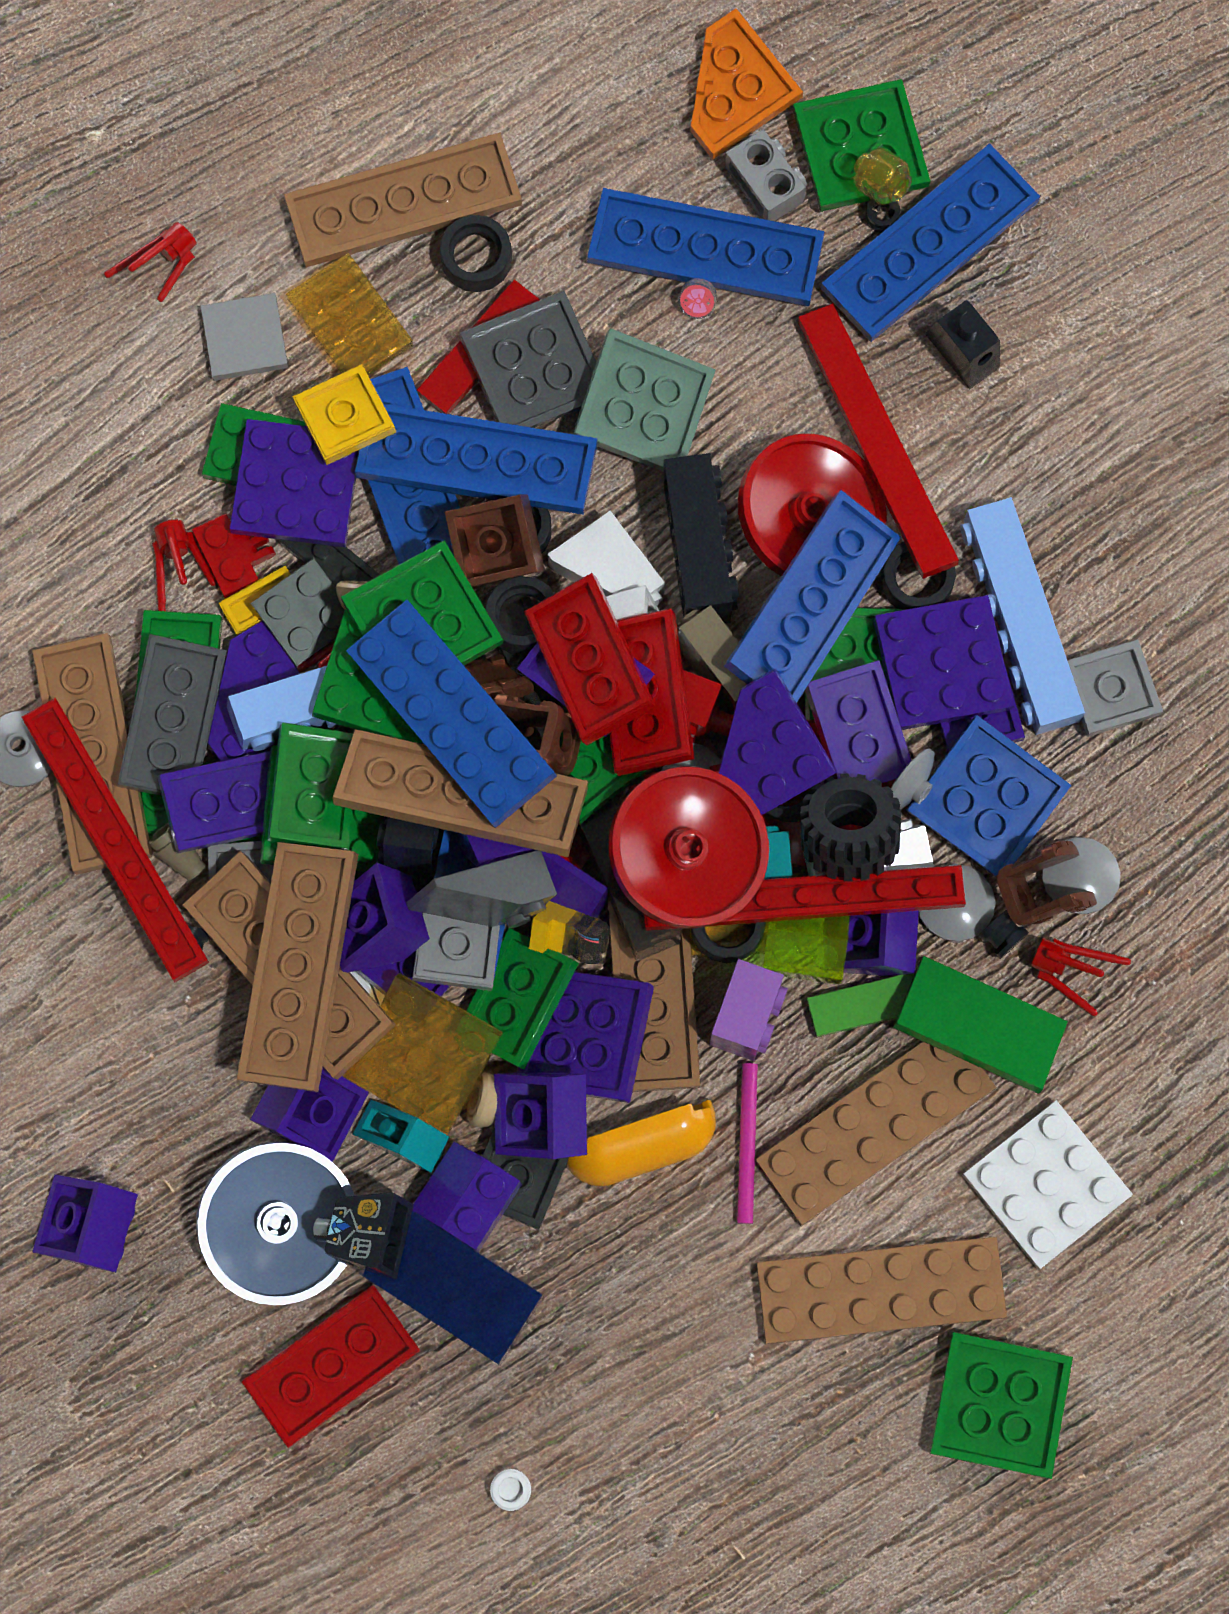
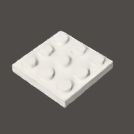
[962,1100,1133,1270]

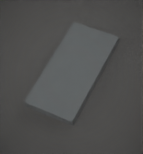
[117,634,227,796]

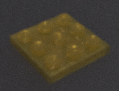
[344,973,503,1135]

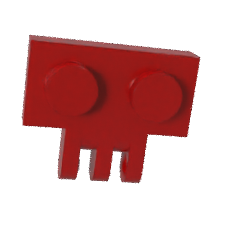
[192,513,276,599]

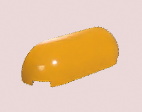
[566,1100,716,1186]

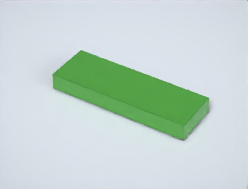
[806,971,916,1038]

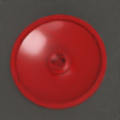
[738,434,887,576]
[609,767,769,928]

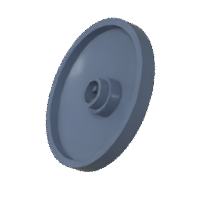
[196,1141,355,1305]

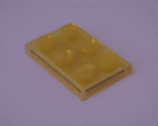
[286,253,414,376]

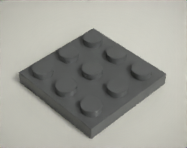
[459,290,596,428]

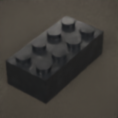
[663,453,739,623]

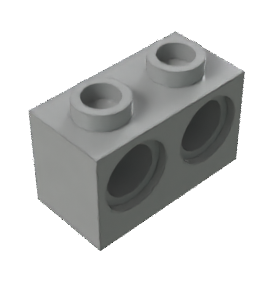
[725,129,807,221]

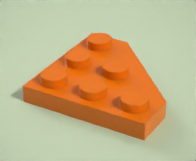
[690,8,803,160]

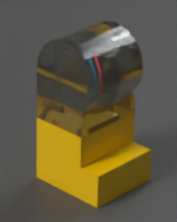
[529,901,610,964]

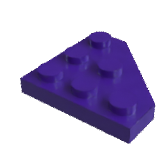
[208,620,300,762]
[719,668,836,815]

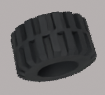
[800,774,901,882]

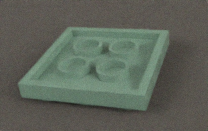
[573,328,716,472]

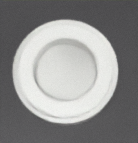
[490,1469,531,1511]

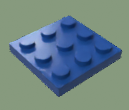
[906,715,1072,878]

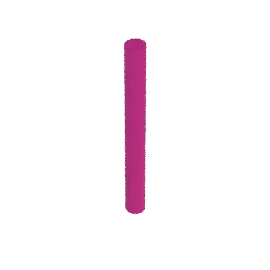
[737,1063,758,1224]

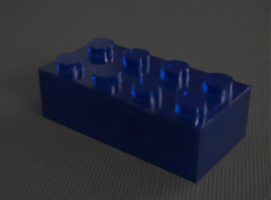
[362,1211,544,1366]

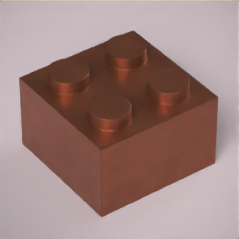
[445,495,545,587]

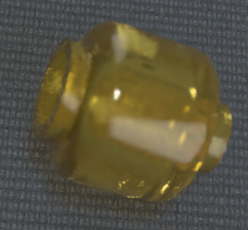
[854,148,912,205]

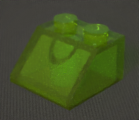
[761,916,849,985]

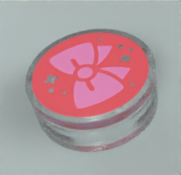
[678,278,718,319]

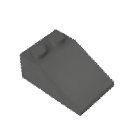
[406,850,557,928]

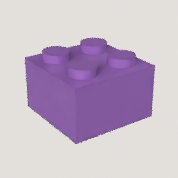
[710,959,788,1061]

